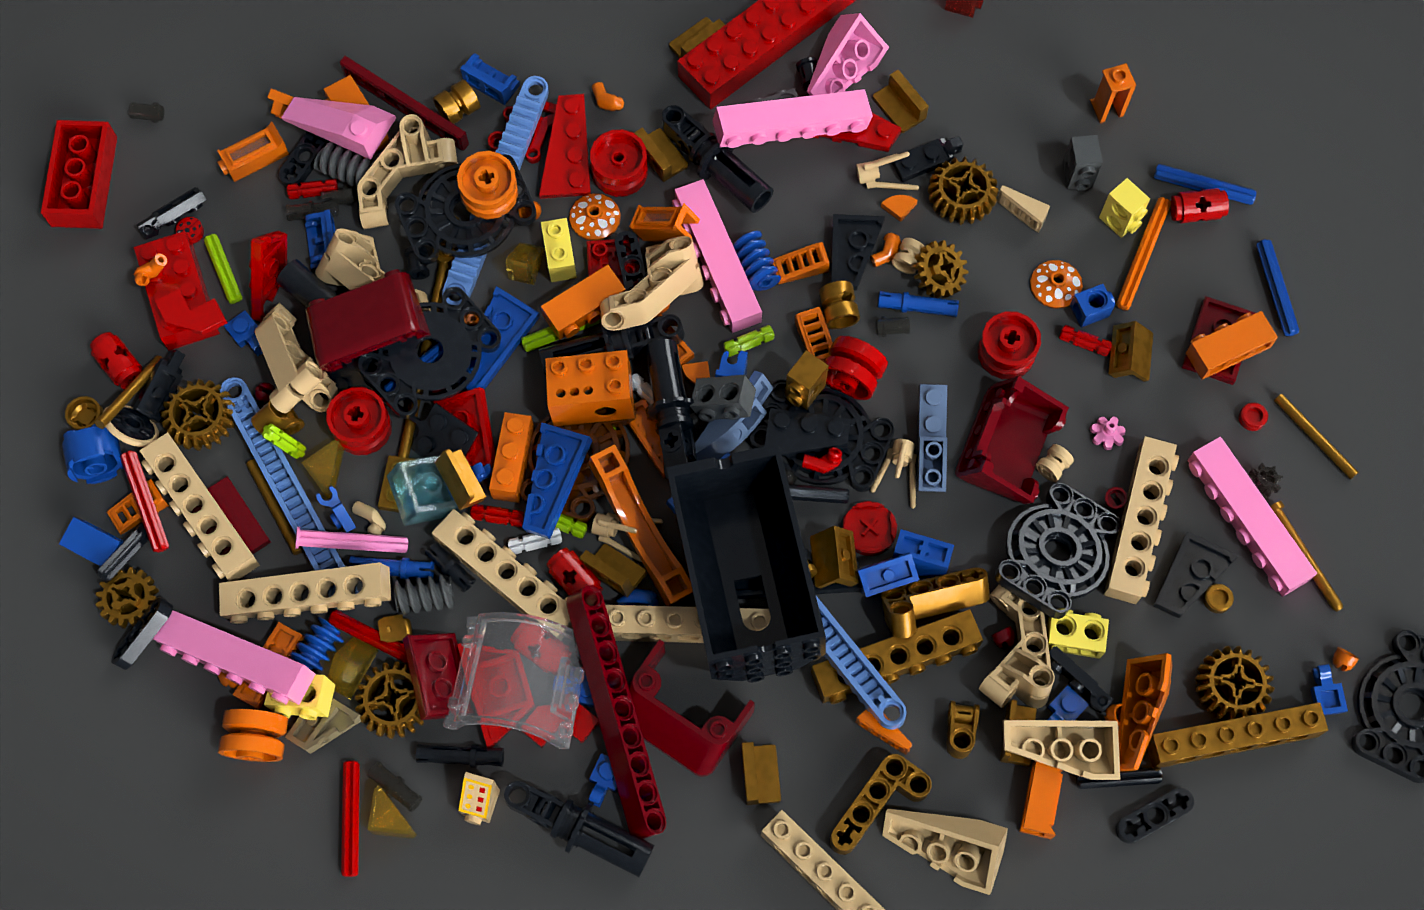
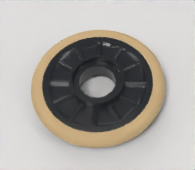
[103,405,159,447]

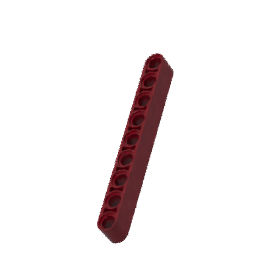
[566,585,667,839]

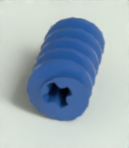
[733,231,781,291]
[289,617,345,671]

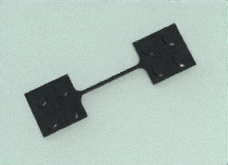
[314,356,479,467]

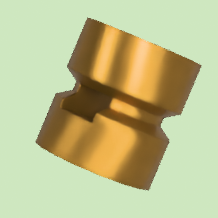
[433,79,481,124]
[819,281,860,329]
[65,396,104,430]

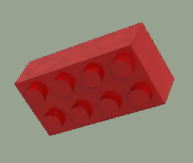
[41,120,117,229]
[134,231,220,351]

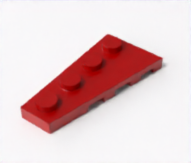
[539,94,591,199]

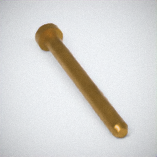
[1270,501,1343,612]

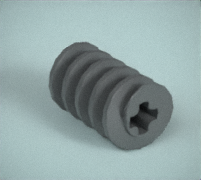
[313,142,371,187]
[394,574,454,615]

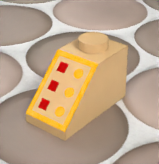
[458,772,500,825]

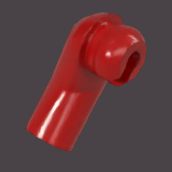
[802,447,842,473]

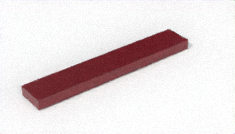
[340,56,469,151]

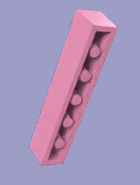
[712,89,873,148]
[672,179,762,333]
[1188,436,1317,597]
[153,610,316,705]

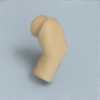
[352,501,386,535]

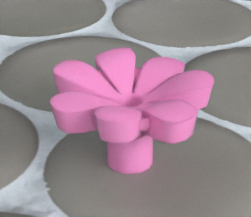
[1090,416,1125,450]

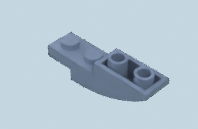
[695,371,773,461]
[917,384,947,492]

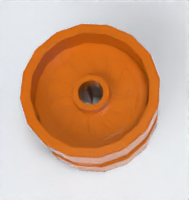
[457,151,518,219]
[218,709,288,762]

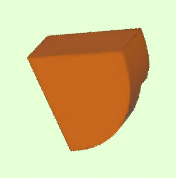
[881,195,918,222]
[681,361,710,385]

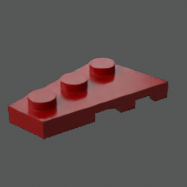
[433,387,496,468]

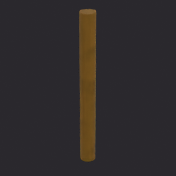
[95,355,162,429]
[1274,394,1359,480]
[246,459,304,555]

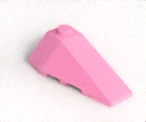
[807,13,889,96]
[281,97,396,160]

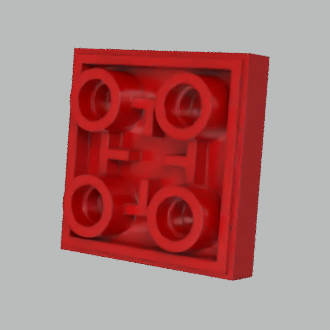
[587,238,640,286]

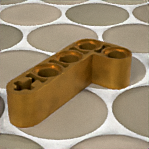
[881,568,990,638]
[830,754,932,855]

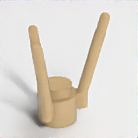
[856,152,919,190]
[870,439,917,509]
[591,512,663,562]

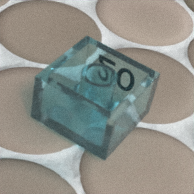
[387,455,459,526]

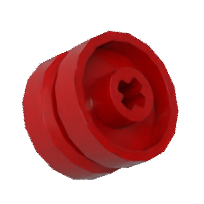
[590,129,648,197]
[978,311,1041,379]
[823,336,888,400]
[326,387,392,455]

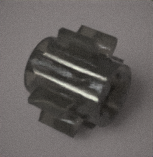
[1248,463,1283,499]

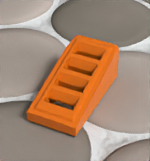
[772,242,830,285]
[795,307,833,361]
[107,479,169,535]
[856,710,912,755]

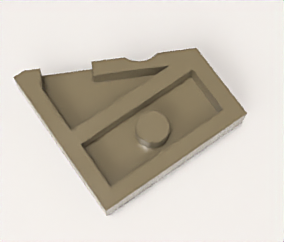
[285,695,361,754]

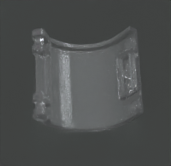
[443,612,585,749]

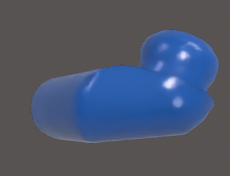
[616,589,659,606]

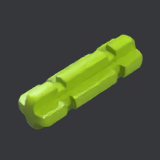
[724,325,775,357]
[262,424,306,459]
[555,514,587,539]

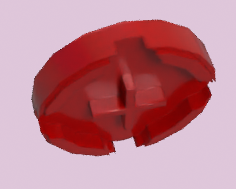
[842,501,897,556]

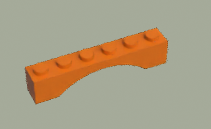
[589,444,693,606]

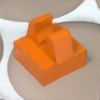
[267,88,294,119]

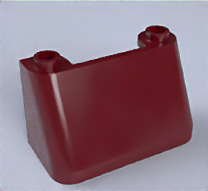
[305,269,431,373]
[955,376,1069,504]

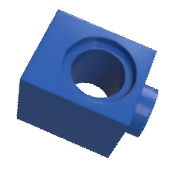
[1070,284,1115,328]

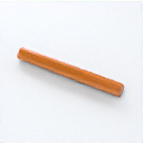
[1116,197,1171,311]

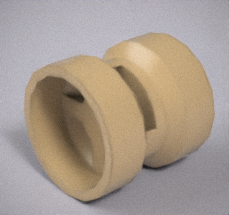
[892,238,924,274]
[1035,444,1074,482]

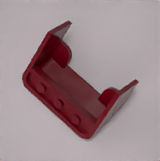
[629,639,755,777]

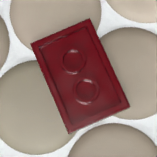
[1182,296,1255,385]
[192,476,271,555]
[403,633,474,720]

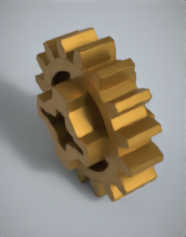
[912,240,968,298]
[95,567,159,629]

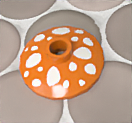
[569,193,621,241]
[1030,260,1083,309]

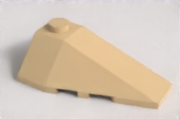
[1002,720,1120,780]
[882,809,1008,895]

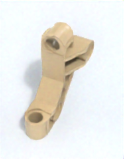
[357,114,458,230]
[315,228,431,311]
[600,236,704,331]
[255,302,339,413]
[979,576,1055,708]

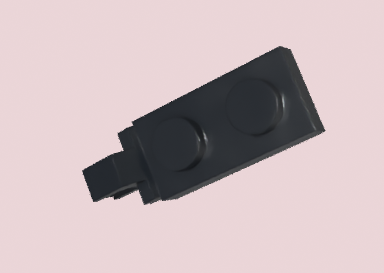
[892,136,964,182]
[136,187,207,240]
[132,349,185,423]
[1049,646,1114,713]

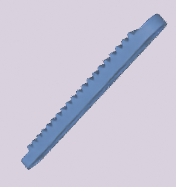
[442,76,549,307]
[220,377,359,597]
[816,596,907,730]

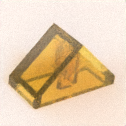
[505,242,545,285]
[301,440,344,499]
[328,637,379,699]
[367,785,417,839]

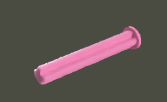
[295,527,408,553]

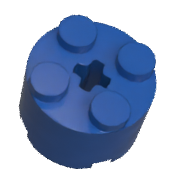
[62,424,124,484]

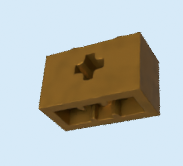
[785,350,829,410]

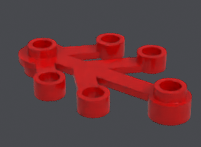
[488,101,557,164]

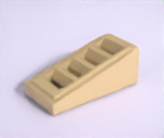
[997,185,1050,233]

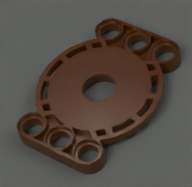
[520,406,637,523]

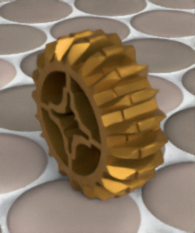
[928,156,999,225]
[161,378,235,451]
[1195,646,1274,720]
[355,662,424,739]

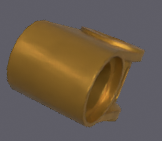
[251,401,305,435]
[946,701,980,759]

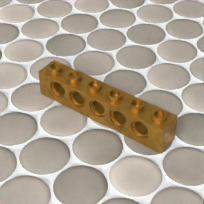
[811,609,983,704]
[1147,702,1328,768]

